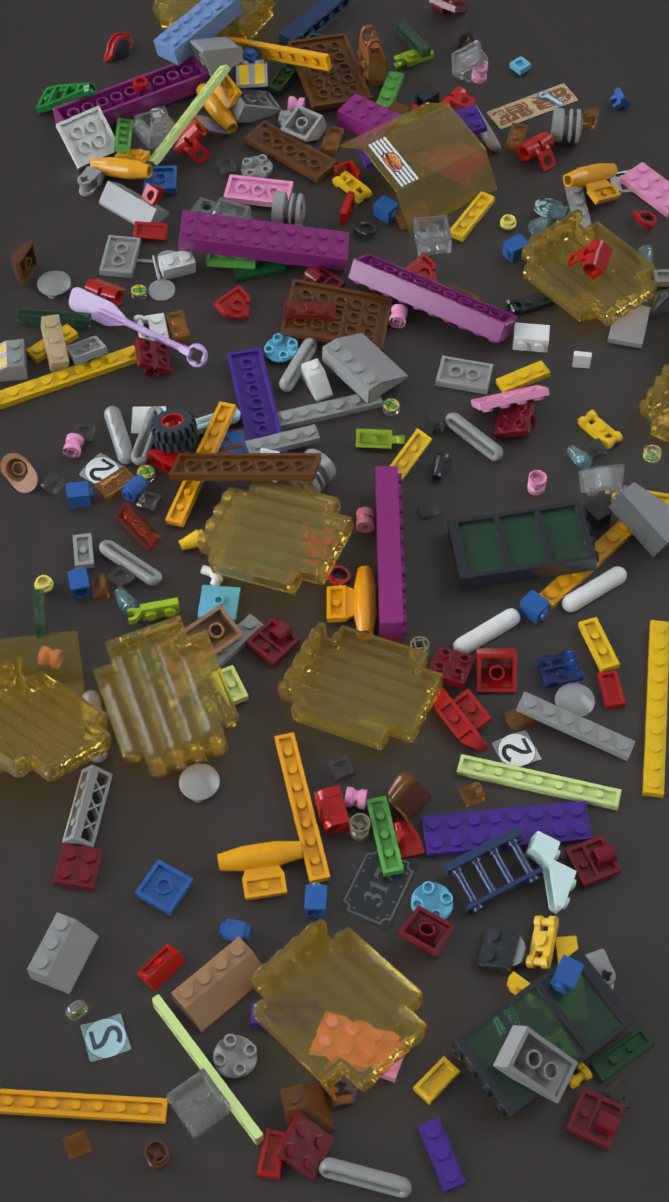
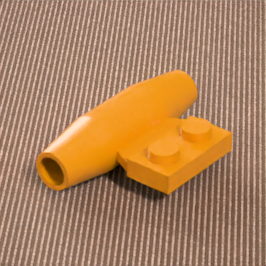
[196,74,242,133]
[90,149,153,179]
[563,163,621,205]
[327,566,377,638]
[217,841,303,901]

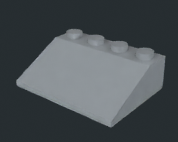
[322,333,408,404]

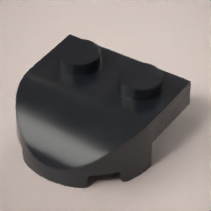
[477,926,528,975]

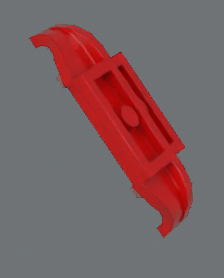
[433,688,492,753]

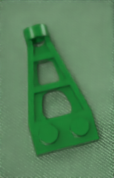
[36,82,97,113]

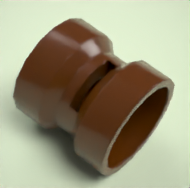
[145,1140,170,1170]

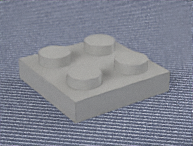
[66,336,108,365]

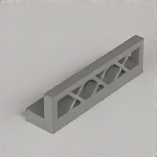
[62,765,113,848]

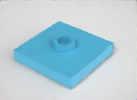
[197,585,241,623]

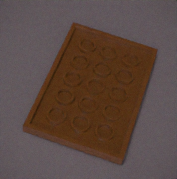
[287,33,373,111]
[280,279,393,351]

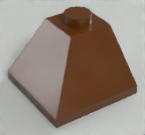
[10,240,39,287]
[280,1084,335,1133]

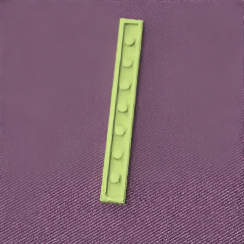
[147,64,231,166]
[456,754,622,811]
[152,994,264,1145]

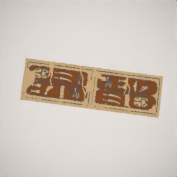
[486,83,578,129]

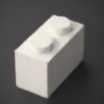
[158,250,196,280]
[513,323,550,352]

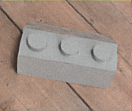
[27,912,99,994]

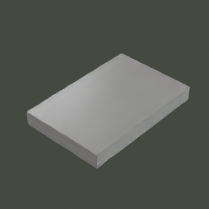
[99,235,142,278]
[607,301,651,349]
[435,355,494,394]

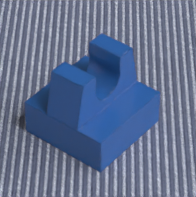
[609,87,631,110]

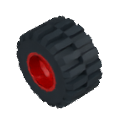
[150,408,199,453]

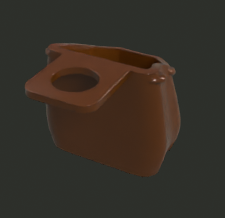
[388,770,432,827]

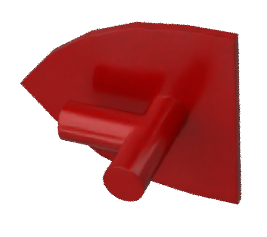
[392,815,425,859]

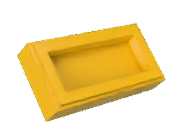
[413,1056,460,1105]

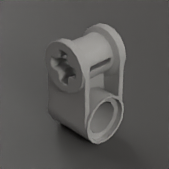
[77,166,105,196]
[585,949,616,990]

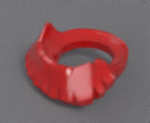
[633,210,657,230]
[323,564,351,586]

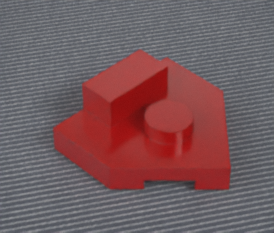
[405,253,437,282]
[213,285,250,320]

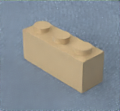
[41,314,69,373]

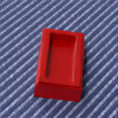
[340,191,355,226]
[133,221,169,241]
[597,670,626,710]
[257,1128,286,1181]

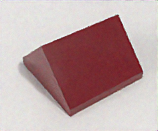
[397,905,456,956]

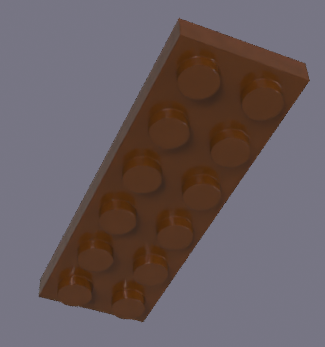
[244,120,338,183]

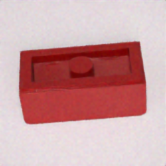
[136,944,186,991]

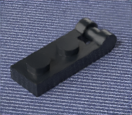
[505,289,556,316]

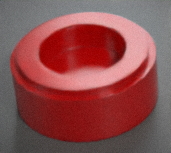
[133,76,149,91]

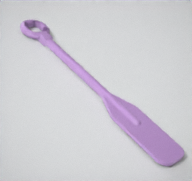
[69,287,208,368]

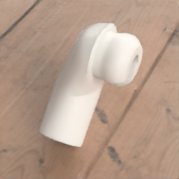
[201,565,223,586]

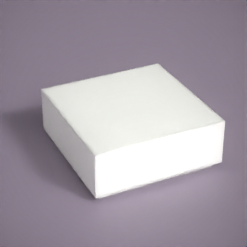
[572,351,592,369]

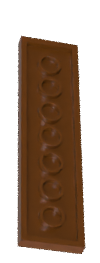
[169,453,322,482]

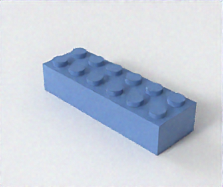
[153,0,243,66]

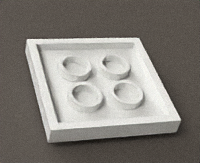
[56,105,116,169]

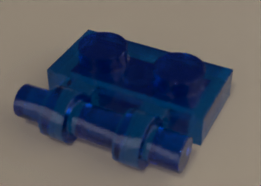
[536,651,584,689]

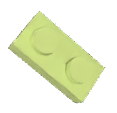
[215,665,249,707]

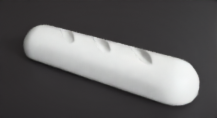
[562,566,627,612]
[453,608,521,654]

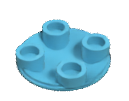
[264,333,299,362]
[411,881,453,920]

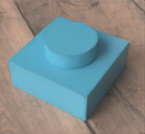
[509,56,532,75]

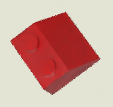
[476,648,517,692]

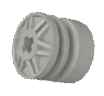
[551,108,583,143]
[271,191,306,226]
[290,449,336,498]

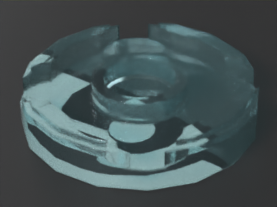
[534,198,567,219]

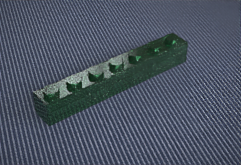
[395,19,431,58]
[15,308,92,328]
[32,589,49,638]

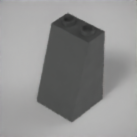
[609,482,669,557]

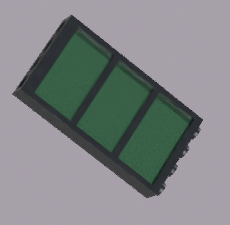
[447,501,599,591]
[452,948,636,1120]

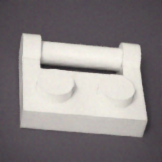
[134,313,169,343]

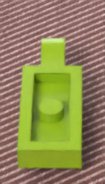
[393,44,435,68]
[356,428,405,449]
[127,597,180,624]

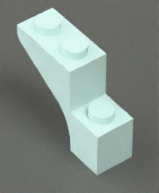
[525,831,577,914]

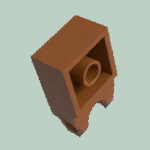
[357,24,386,88]

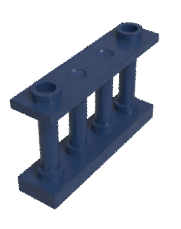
[442,826,543,914]

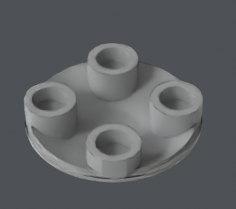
[241,154,273,178]
[37,270,71,299]
[555,683,595,718]
[179,764,220,803]
[213,1034,257,1078]

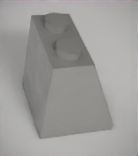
[189,36,244,77]

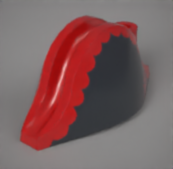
[103,32,135,63]

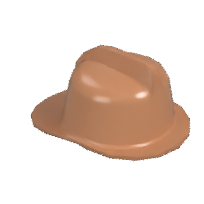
[0,453,38,493]

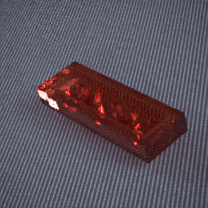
[283,300,336,320]
[115,502,161,552]

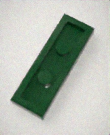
[233,261,286,282]
[588,1026,655,1083]

